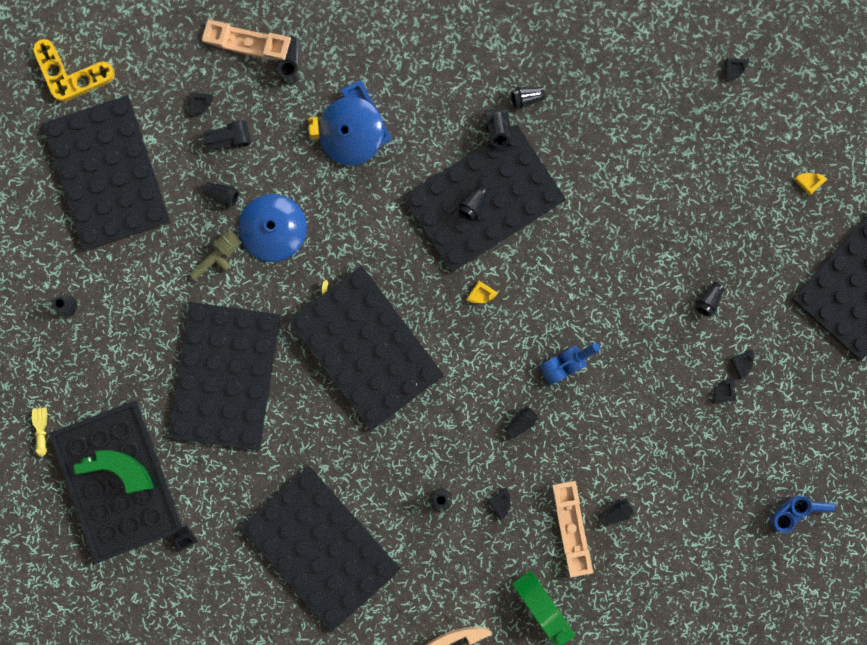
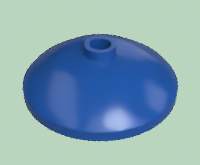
[319,97,384,165]
[238,194,307,262]

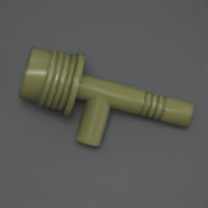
[189,230,242,280]

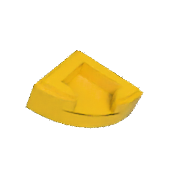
[309,117,320,140]
[794,173,827,196]
[466,281,498,304]

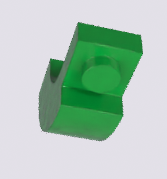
[74,450,154,493]
[512,571,576,645]

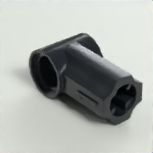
[277,36,300,85]
[485,108,510,149]
[203,120,251,152]

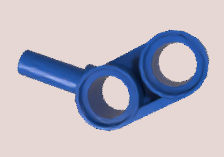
[538,343,600,386]
[770,496,835,533]

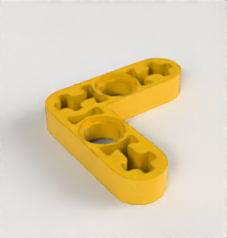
[33,39,115,102]

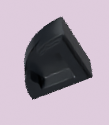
[725,58,749,82]
[189,93,213,117]
[730,349,754,380]
[712,378,736,403]
[488,487,511,520]
[173,525,198,552]

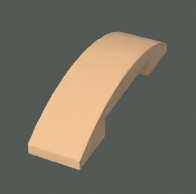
[202,19,291,60]
[552,481,593,577]
[426,627,491,645]

